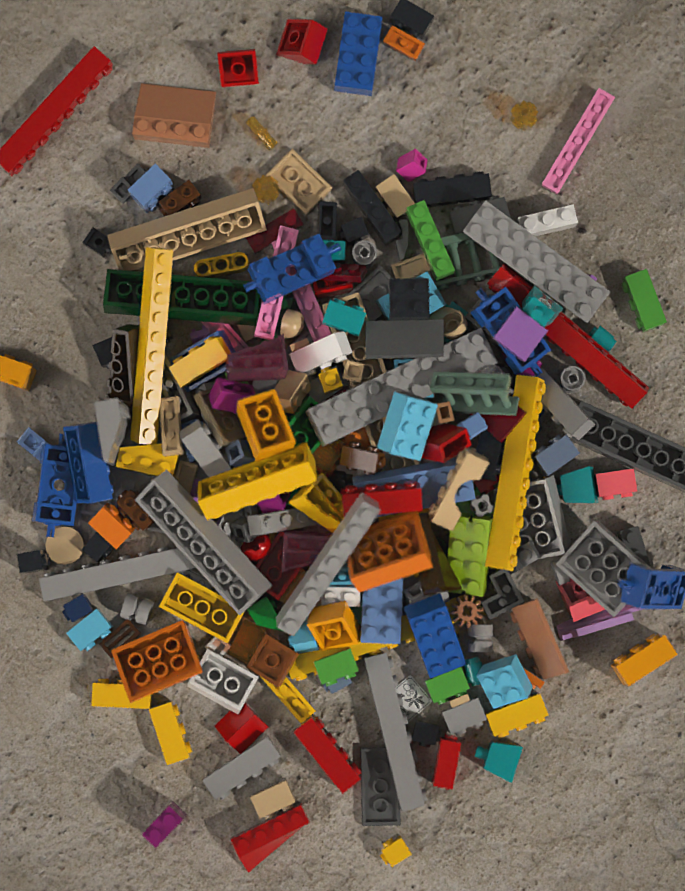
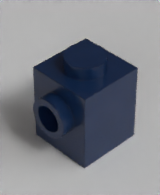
[62,594,94,622]

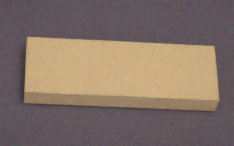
[160,396,183,456]

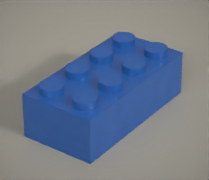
[335,12,382,96]
[63,422,113,503]
[404,593,466,679]

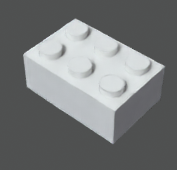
[187,649,258,714]

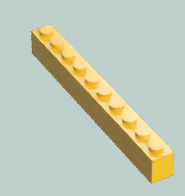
[130,247,173,444]
[485,375,546,571]
[289,594,471,681]

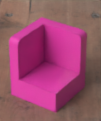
[396,148,428,182]

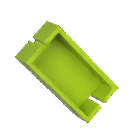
[447,512,493,597]

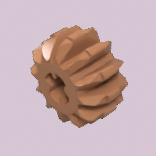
[450,594,483,628]

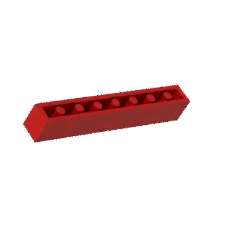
[0,46,113,176]

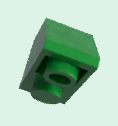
[247,596,283,632]

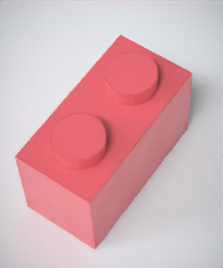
[595,469,637,501]

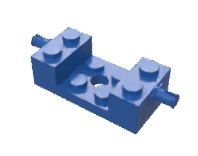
[243,234,341,304]
[470,287,551,377]
[32,433,77,538]
[618,564,685,609]

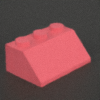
[556,578,605,622]

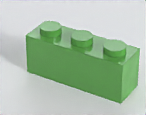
[621,269,667,332]

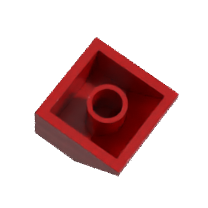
[276,19,328,64]

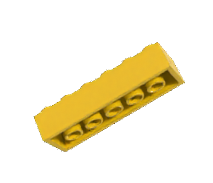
[198,442,317,520]

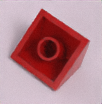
[217,49,259,87]
[312,263,353,300]
[214,702,269,754]

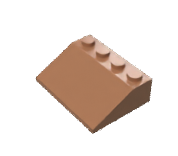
[132,83,216,148]
[509,599,569,680]

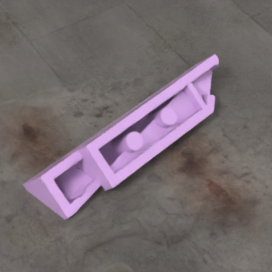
[557,604,642,641]

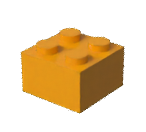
[307,601,361,651]

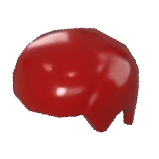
[240,534,271,561]

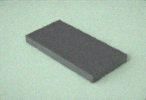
[365,319,444,359]
[360,747,401,826]

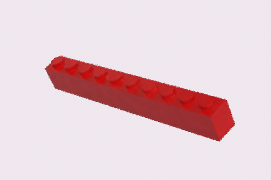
[487,263,649,409]

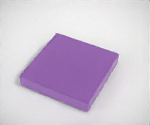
[493,307,548,362]

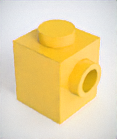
[318,366,343,395]
[380,836,412,867]

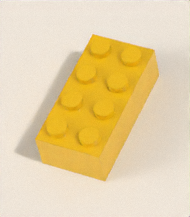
[159,572,246,643]

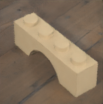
[429,447,489,531]

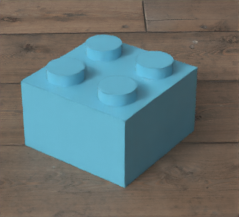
[477,654,533,709]

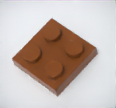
[247,634,299,688]

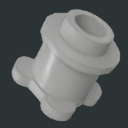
[470,494,494,517]

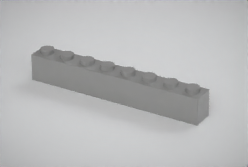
[276,493,380,636]
[39,545,196,601]
[363,653,427,812]

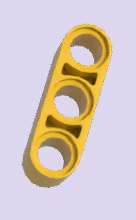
[194,252,249,278]

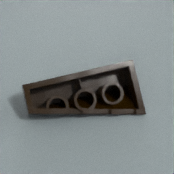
[105,324,139,406]
[418,512,462,596]

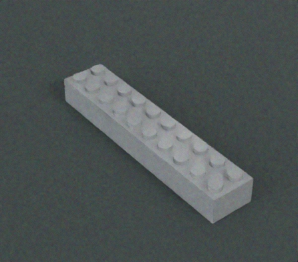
[305,328,498,446]

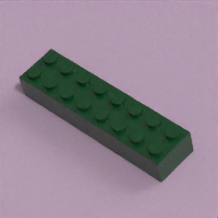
[103,269,260,326]

